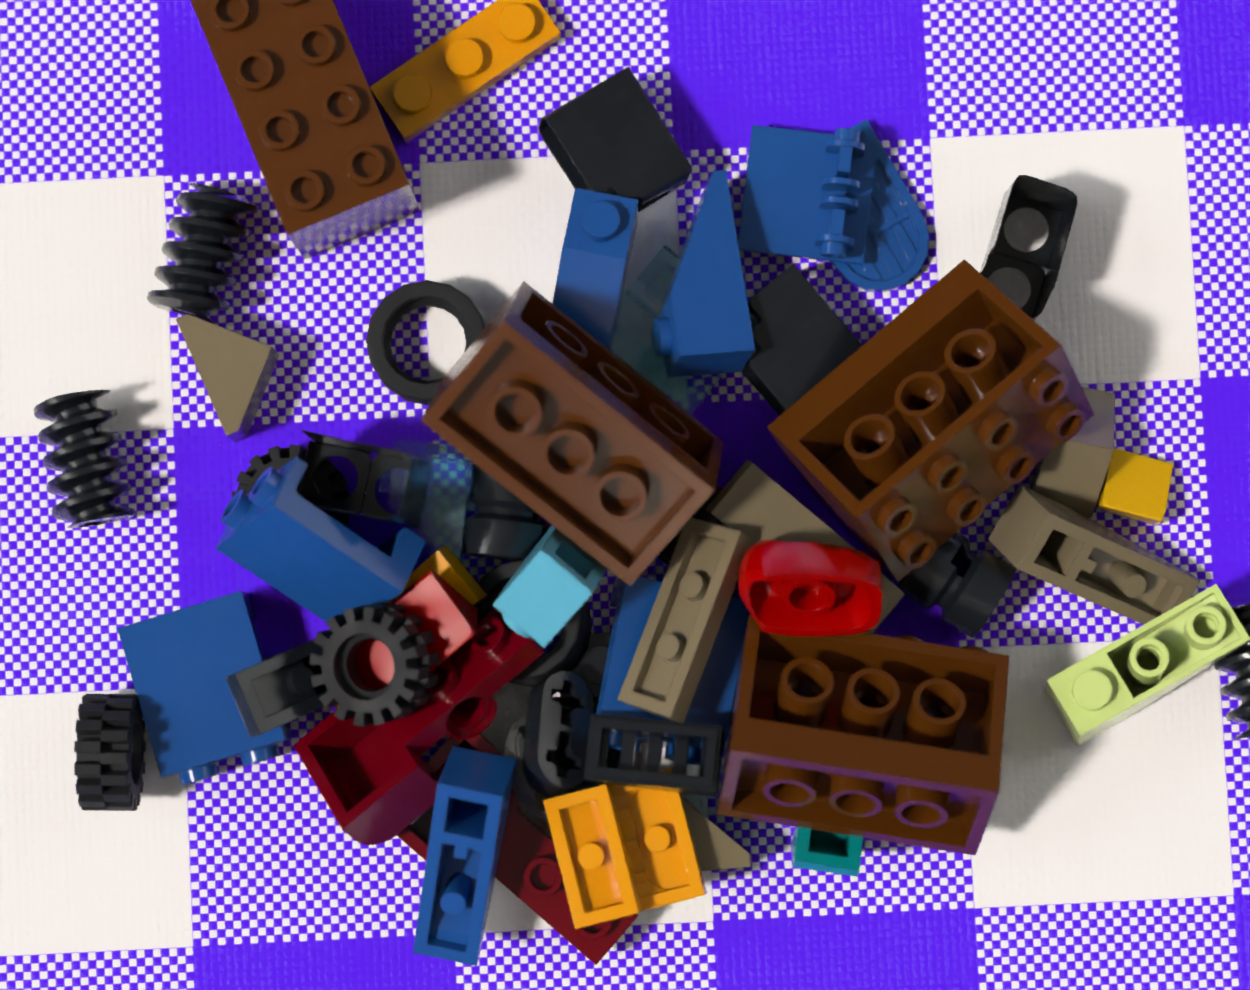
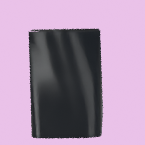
[538,67,692,212]
[980,175,1078,321]
[742,264,862,416]
[296,430,432,528]

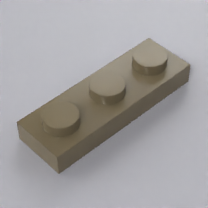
[617,517,753,724]

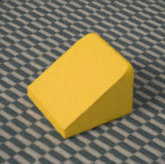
[1095,448,1173,526]

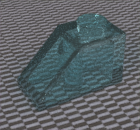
[379,439,474,566]

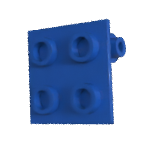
[738,125,878,265]

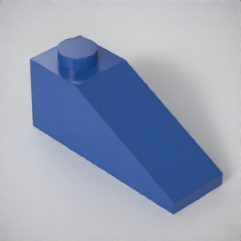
[652,170,755,378]
[552,188,638,350]
[413,746,517,966]

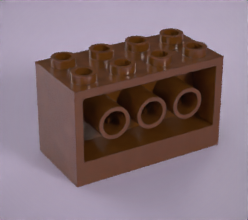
[190,0,421,259]
[767,259,1095,582]
[421,281,724,586]
[717,614,1010,856]

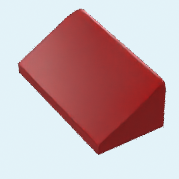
[356,568,478,689]

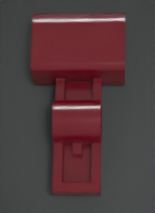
[293,608,544,845]
[397,733,639,965]

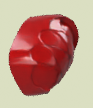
[738,540,882,636]

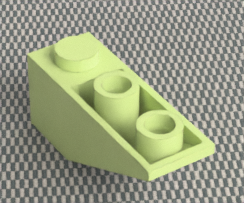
[1044,584,1250,746]

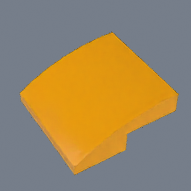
[543,767,707,929]

